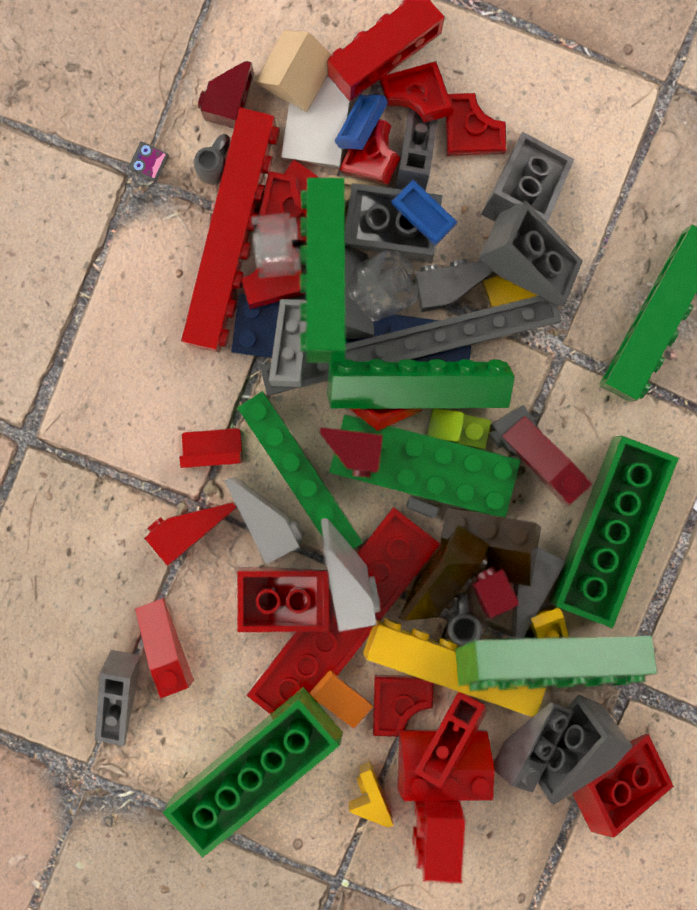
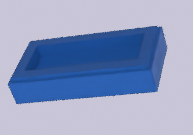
[335,95,388,150]
[391,180,457,246]

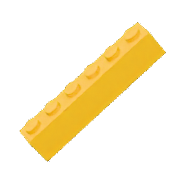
[363,618,547,717]

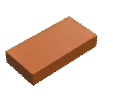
[310,671,374,729]

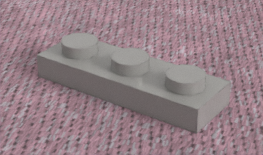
[269,299,306,387]

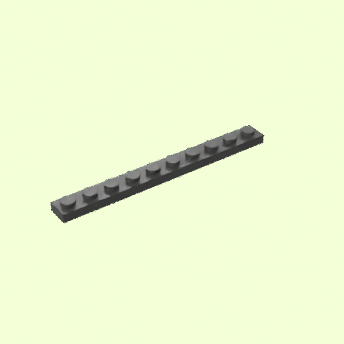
[260,296,562,396]

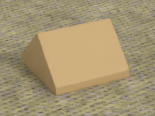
[255,30,331,112]

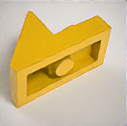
[531,606,569,639]
[349,761,394,828]

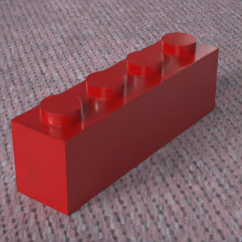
[328,0,445,101]

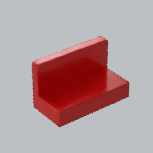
[179,428,243,468]

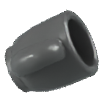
[194,134,231,185]
[447,593,482,646]

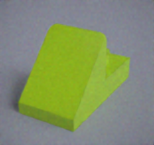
[426,408,491,449]

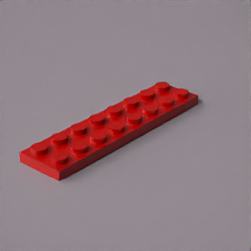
[246,507,440,714]

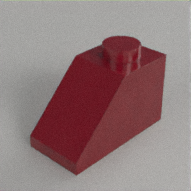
[198,61,254,128]
[320,427,383,478]

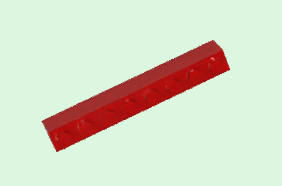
[181,107,280,353]

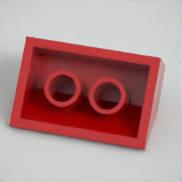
[397,730,495,801]

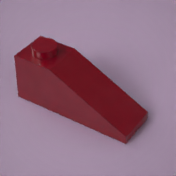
[502,416,593,505]
[472,567,520,618]

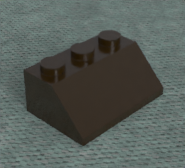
[441,508,542,587]
[398,524,489,621]

